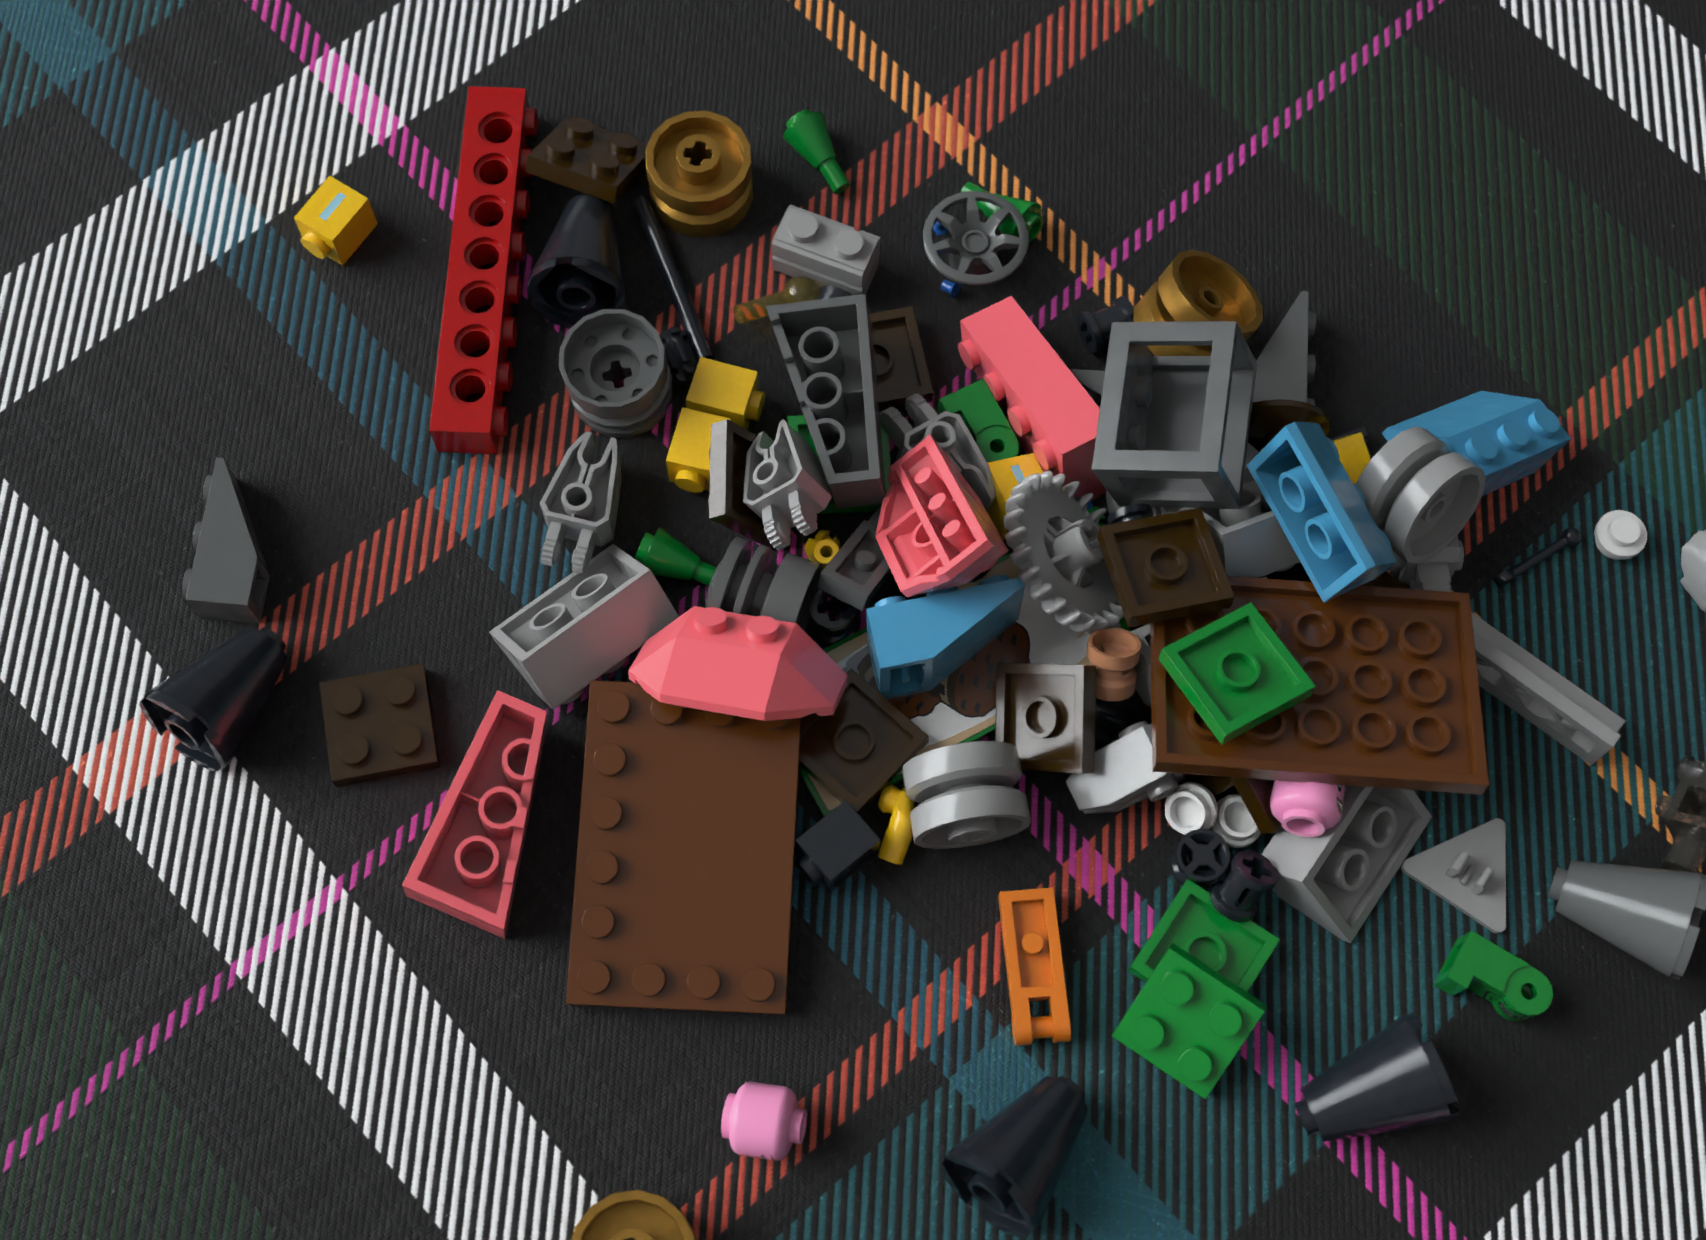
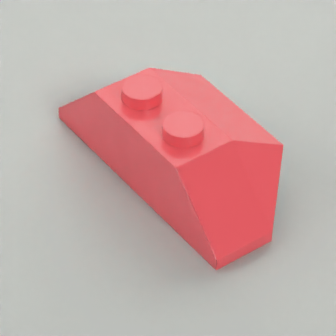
[875,435,1009,597]
[628,606,848,721]

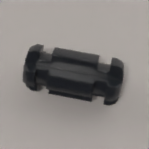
[659,327,698,388]

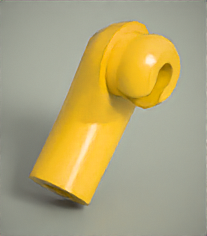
[804,530,840,569]
[877,785,915,865]

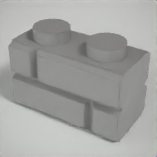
[771,204,881,295]

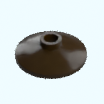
[1248,399,1330,448]

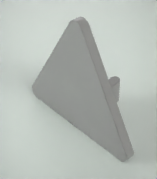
[1401,818,1506,934]

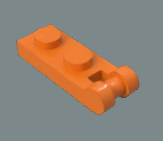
[998,887,1071,1046]

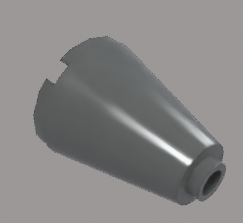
[1548,860,1706,980]

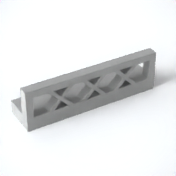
[1471,612,1625,765]

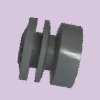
[559,309,673,438]
[705,537,823,632]

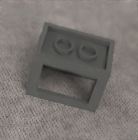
[1092,321,1257,509]

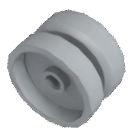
[1356,426,1486,563]
[902,741,1031,849]

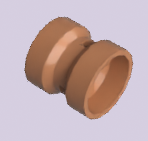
[1086,627,1142,701]

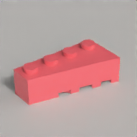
[958,296,1107,501]
[402,690,547,939]

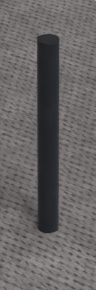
[633,196,715,363]

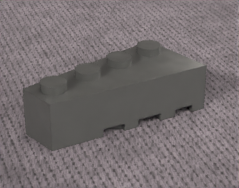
[766,294,886,509]

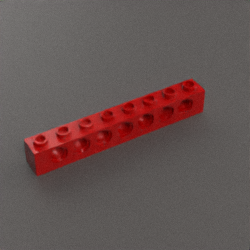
[429,86,538,454]

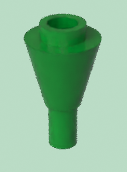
[783,109,850,195]
[961,182,1044,242]
[634,527,717,586]

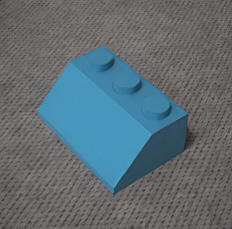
[1382,391,1571,496]
[1247,422,1397,603]

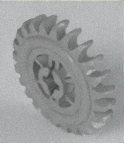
[1004,471,1124,634]

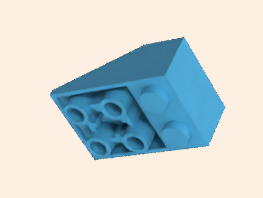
[867,575,1026,699]

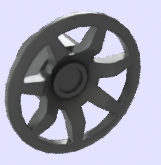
[923,191,1029,286]

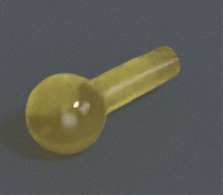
[734,276,820,324]

